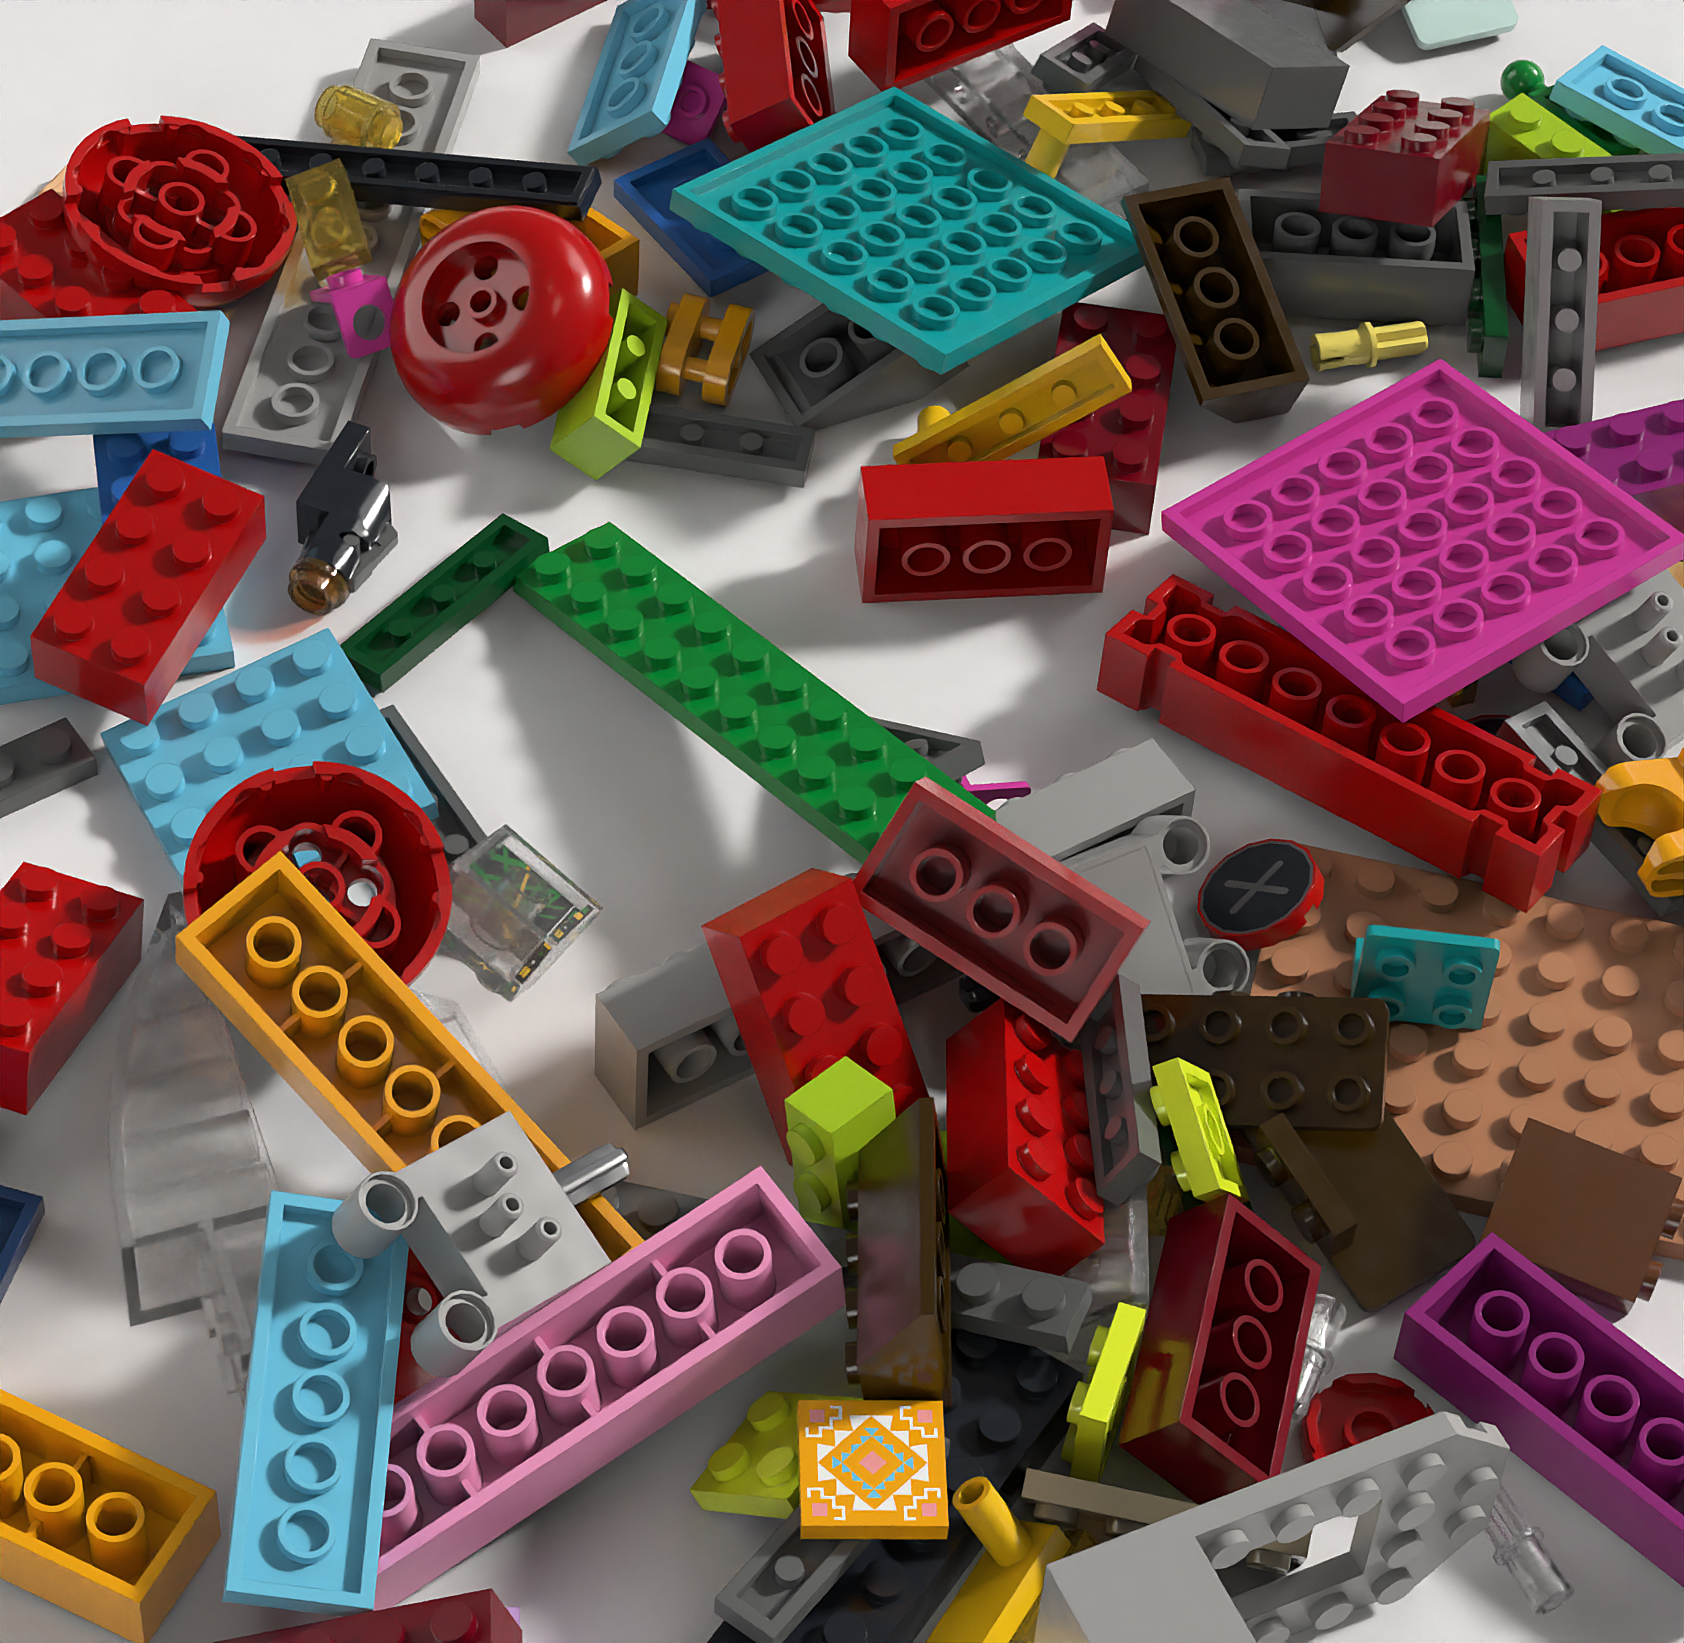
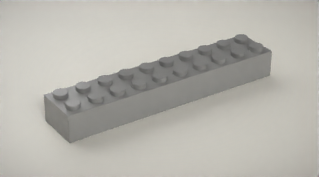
[594,738,1196,1130]

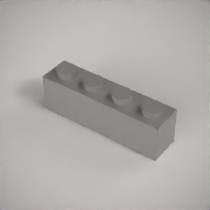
[1520,197,1602,433]

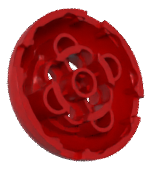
[62,115,297,309]
[389,205,614,435]
[183,761,453,988]

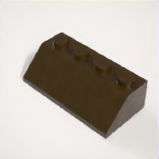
[1120,177,1310,424]
[845,1097,952,1407]

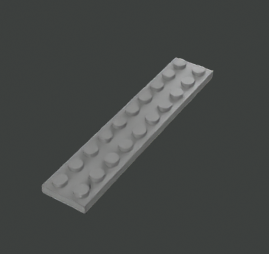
[221,38,480,465]

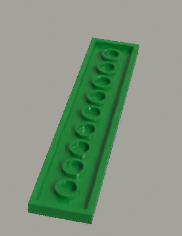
[513,521,996,865]

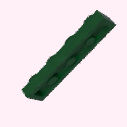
[1462,175,1509,378]
[340,513,550,693]

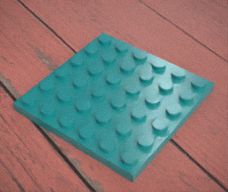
[669,87,1145,375]

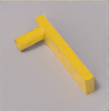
[1023,90,1192,179]
[892,334,1132,465]
[925,1477,1072,1643]

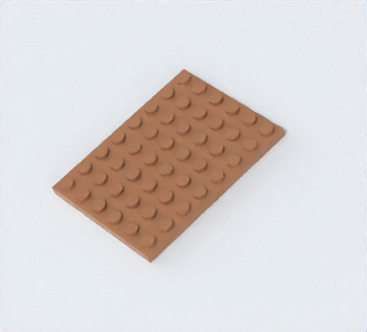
[1227,843,1684,1261]

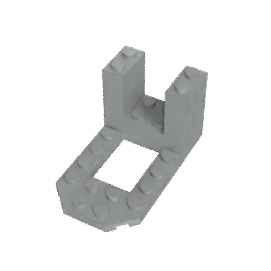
[1034,1411,1510,1643]

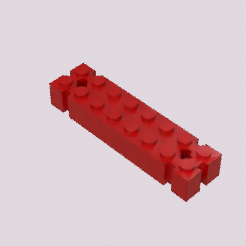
[1096,574,1603,913]

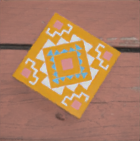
[797,1400,949,1539]

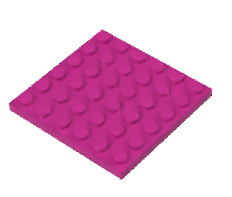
[1161,358,1684,723]

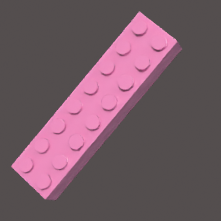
[373,1166,846,1611]

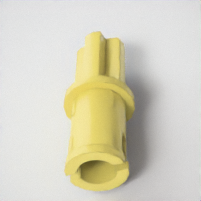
[1309,321,1428,371]

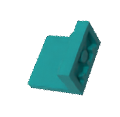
[1351,925,1500,1030]

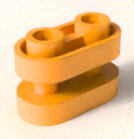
[655,293,755,407]

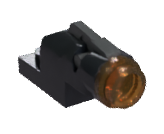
[288,420,398,615]

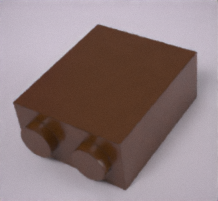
[1478,1117,1684,1315]

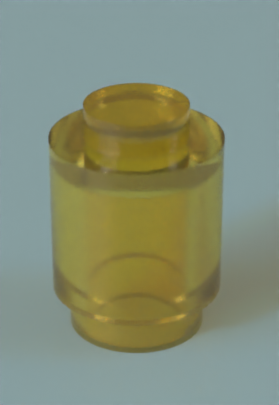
[314,84,403,149]

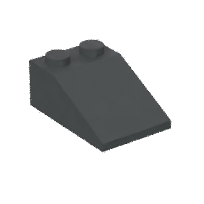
[749,303,970,430]

